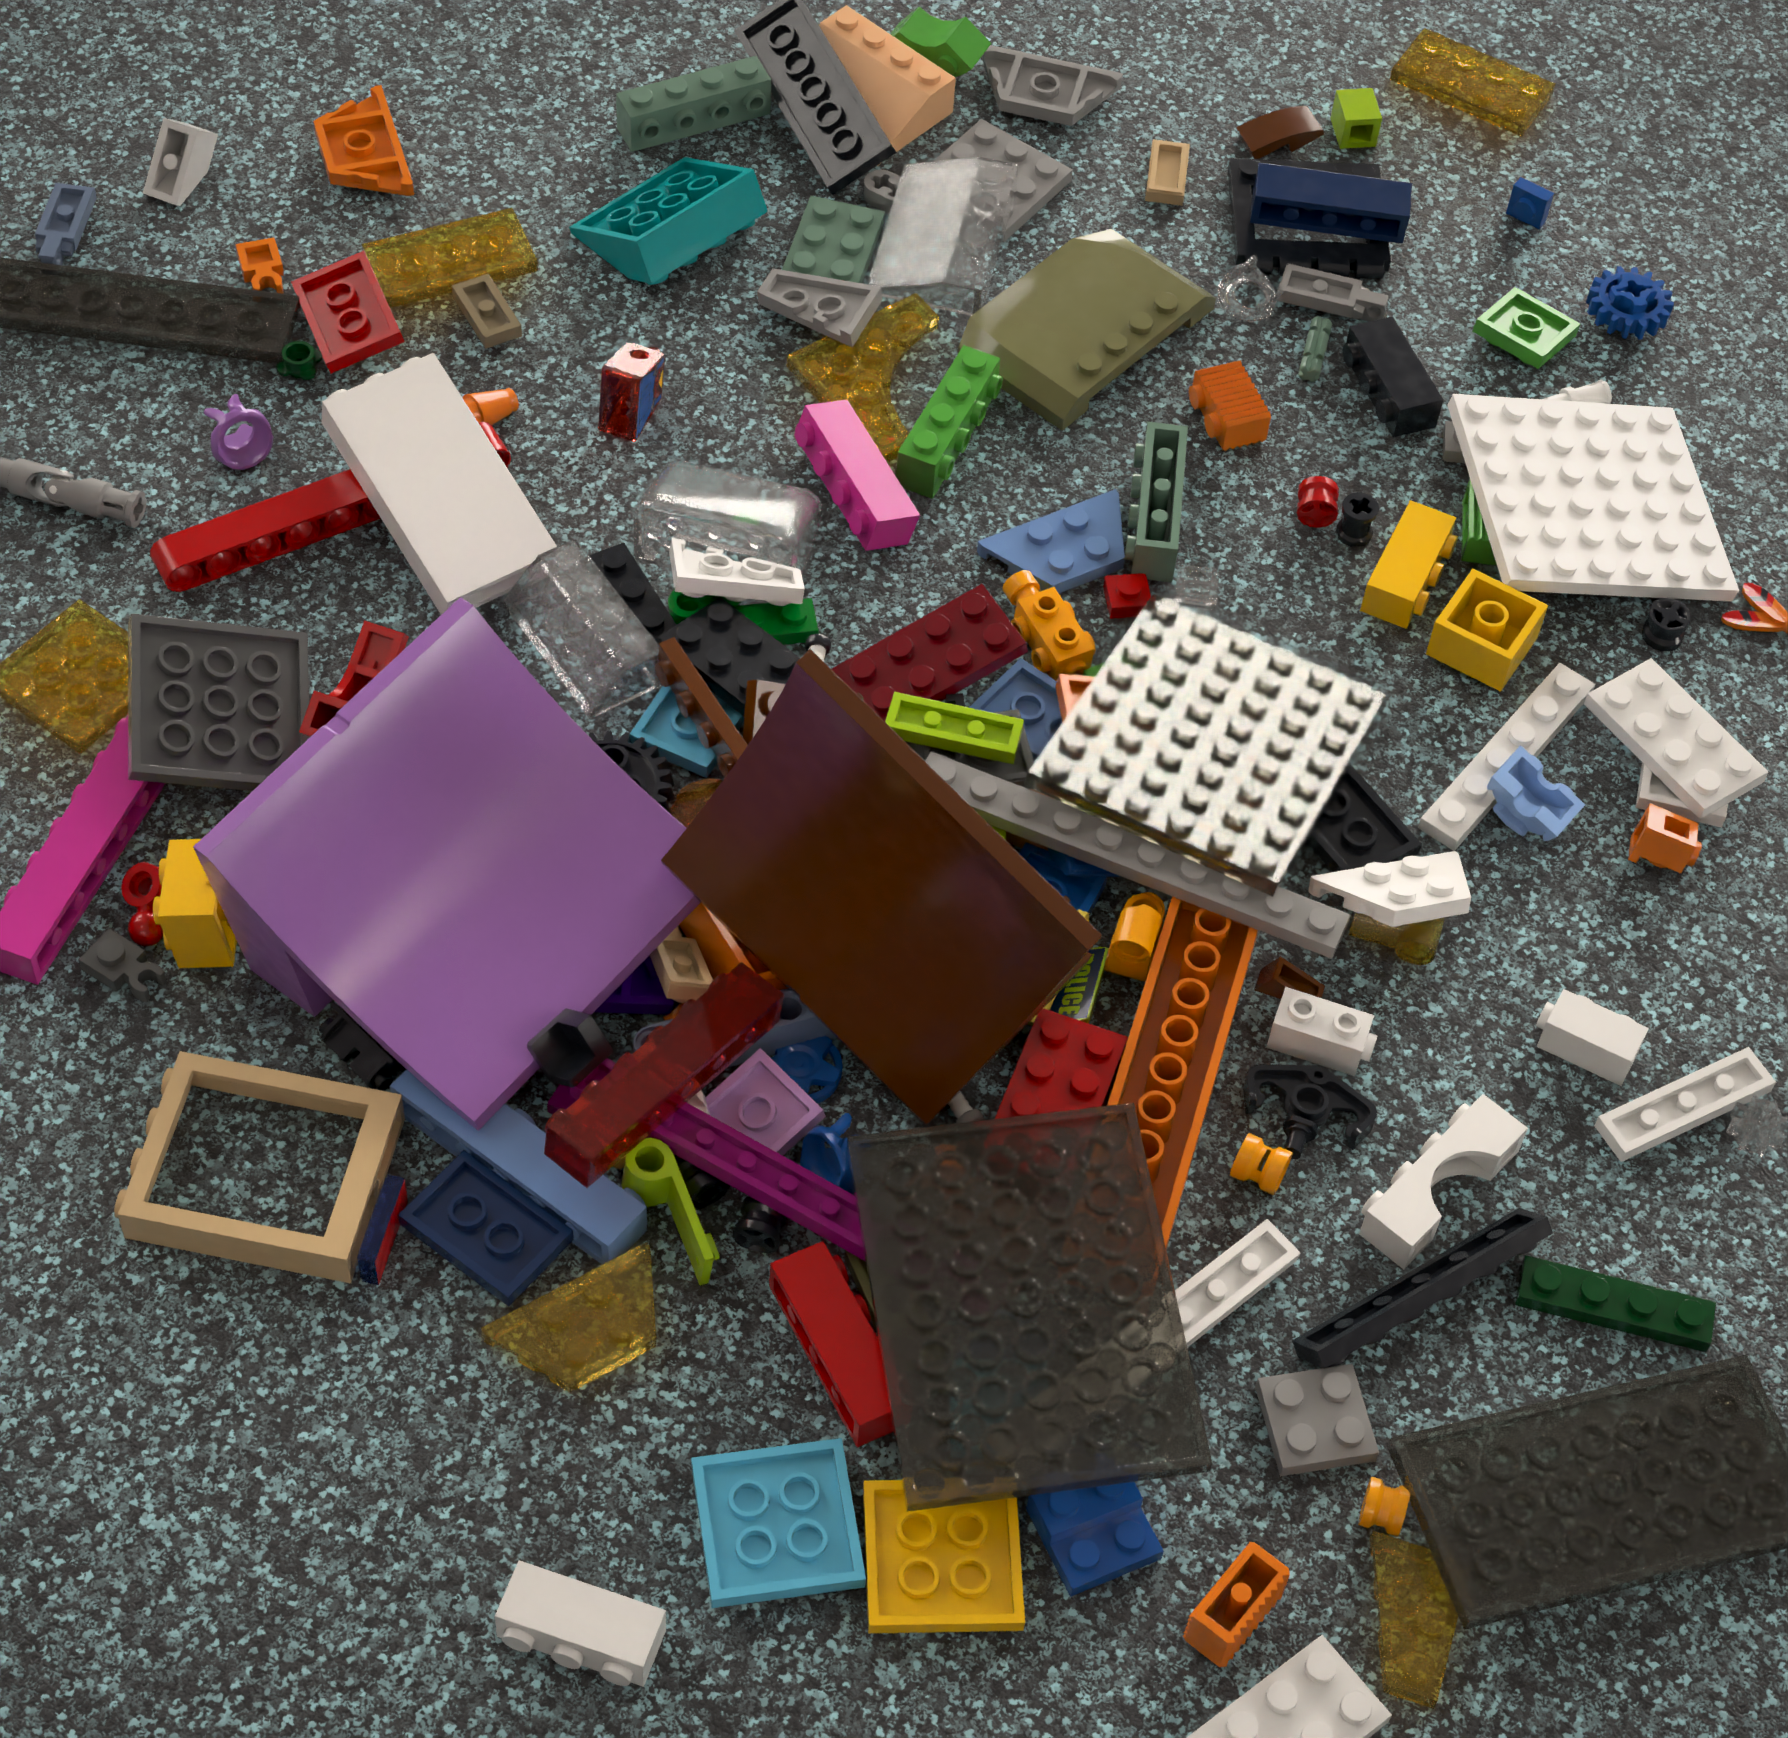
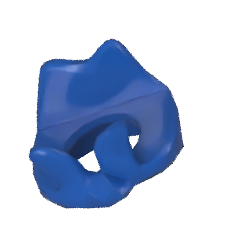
[800,1113,873,1195]

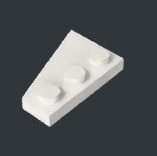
[669,538,805,606]

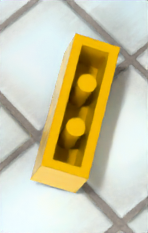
[1360,500,1458,629]

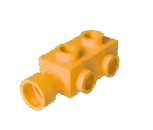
[1002,570,1096,681]

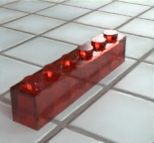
[544,962,784,1188]

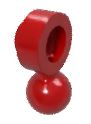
[121,862,164,946]

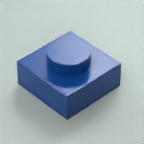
[1506,177,1554,229]

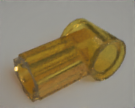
[1349,912,1444,965]

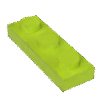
[885,692,1024,765]

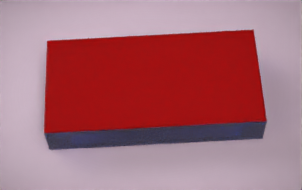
[357,1175,408,1285]

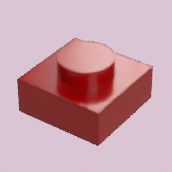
[1103,573,1153,619]

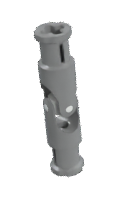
[0,457,147,528]

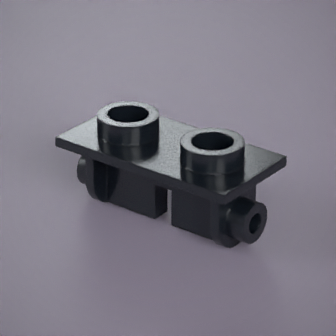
[319,1002,407,1091]

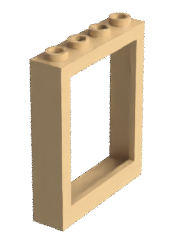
[114,1051,405,1283]

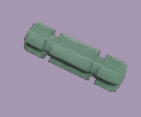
[1298,316,1332,382]

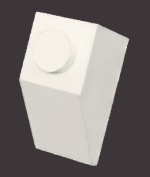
[143,118,218,206]

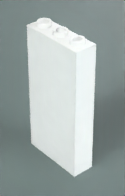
[321,353,560,615]

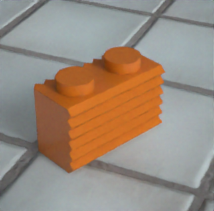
[1189,360,1271,451]
[1183,1542,1290,1667]

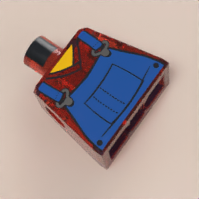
[598,342,666,442]

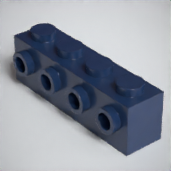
[1250,162,1412,244]

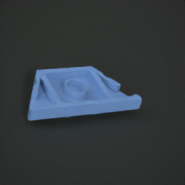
[977,489,1125,593]

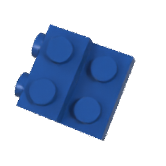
[1026,1454,1164,1597]

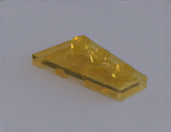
[1369,1531,1471,1709]

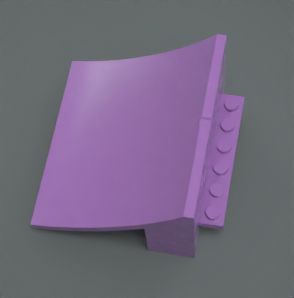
[193,597,701,1131]

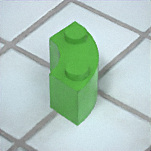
[890,7,991,77]

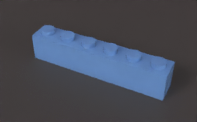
[390,1070,647,1270]

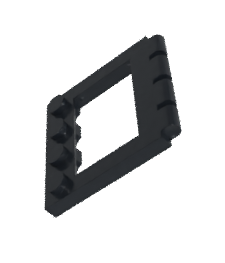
[1228,158,1391,279]

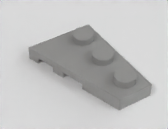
[757,268,883,347]

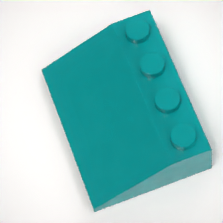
[569,157,768,285]

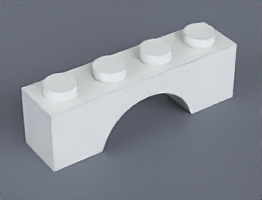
[1359,1094,1528,1270]

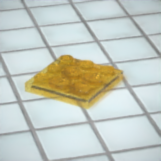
[0,599,128,754]

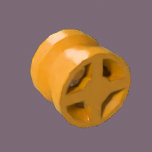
[1358,1476,1411,1537]

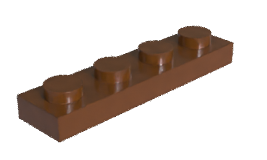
[655,637,748,778]

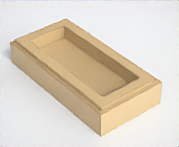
[1145,139,1190,206]

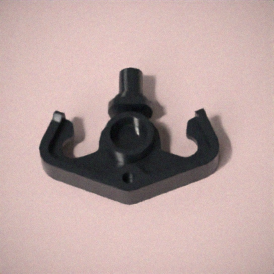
[1243,1064,1377,1159]

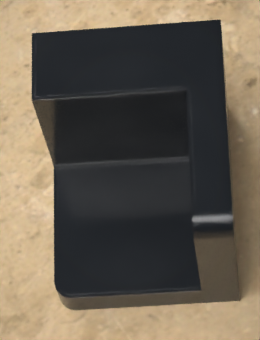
[527,1008,614,1088]

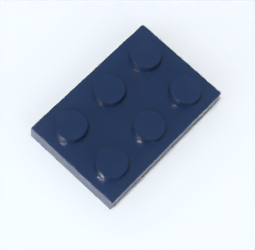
[398,1150,574,1307]

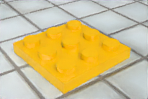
[863,1478,1025,1634]

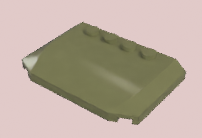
[958,229,1216,431]

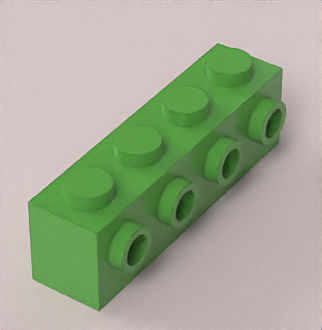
[896,345,1003,499]

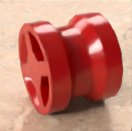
[1297,476,1339,528]

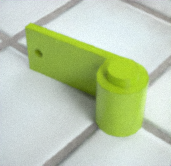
[621,1138,720,1285]

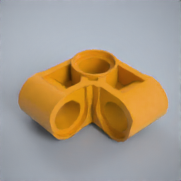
[1104,892,1165,982]

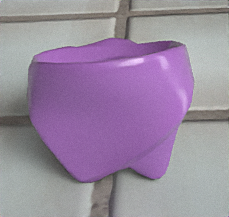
[204,394,273,470]

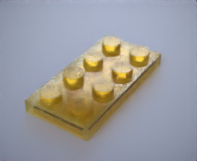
[1390,28,1556,137]
[362,208,538,308]

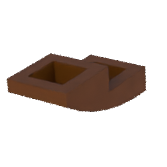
[1236,106,1325,159]

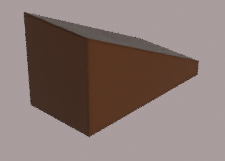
[1254,956,1325,999]

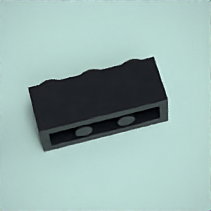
[1342,316,1444,438]

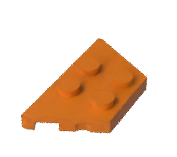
[313,85,414,196]

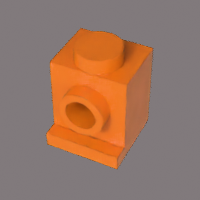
[1628,803,1702,873]

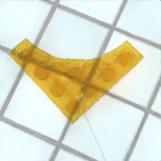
[786,293,939,463]

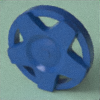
[771,1035,843,1104]

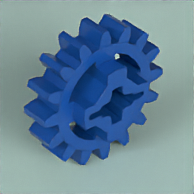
[1586,266,1674,339]

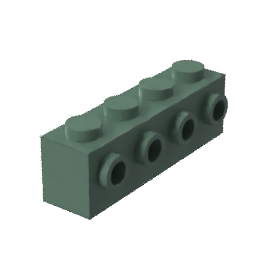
[616,56,771,152]
[1124,421,1188,582]

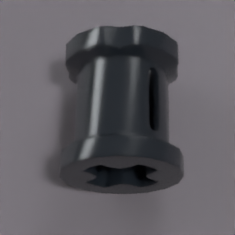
[1336,492,1379,547]

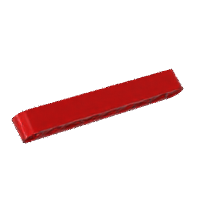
[150,422,511,592]

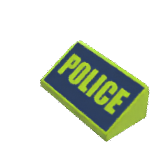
[1050,947,1109,1024]

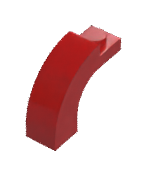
[299,620,409,737]

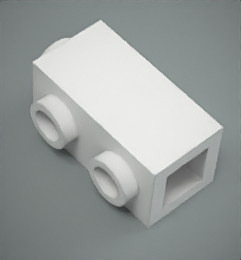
[1266,987,1377,1076]
[1536,989,1649,1086]

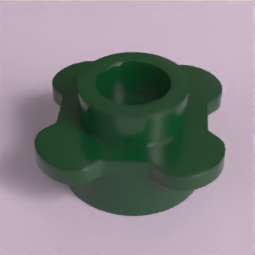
[276,341,322,380]

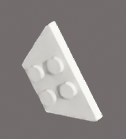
[1308,851,1471,927]

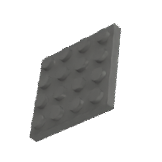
[128,614,310,791]

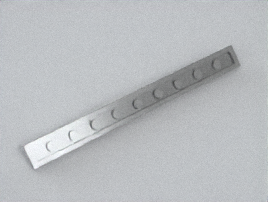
[925,751,1350,959]

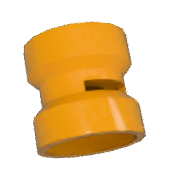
[1230,1133,1293,1196]

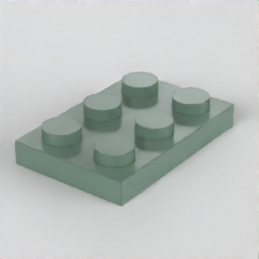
[782,195,885,283]

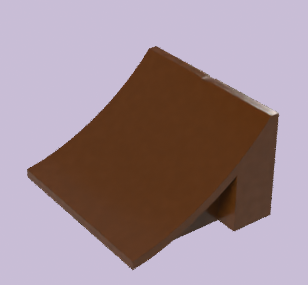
[661,649,1102,1126]

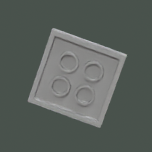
[913,119,1073,242]

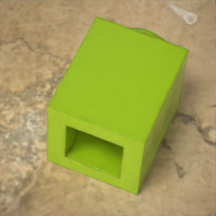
[1330,88,1382,149]

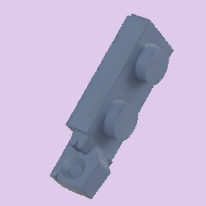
[35,183,97,275]

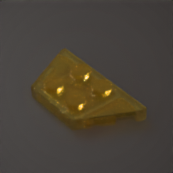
[481,1242,656,1392]

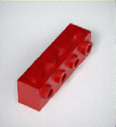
[769,1241,916,1448]

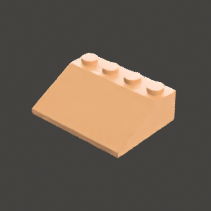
[819,5,956,166]

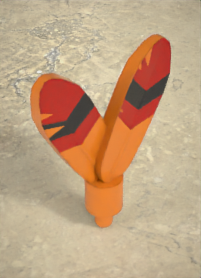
[1721,582,1788,634]

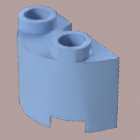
[1487,745,1585,841]

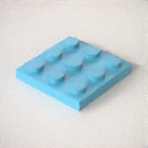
[691,1438,866,1608]

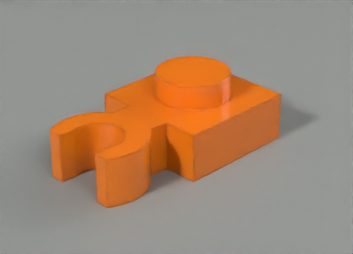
[235,237,284,301]

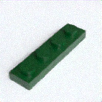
[1515,1255,1716,1352]

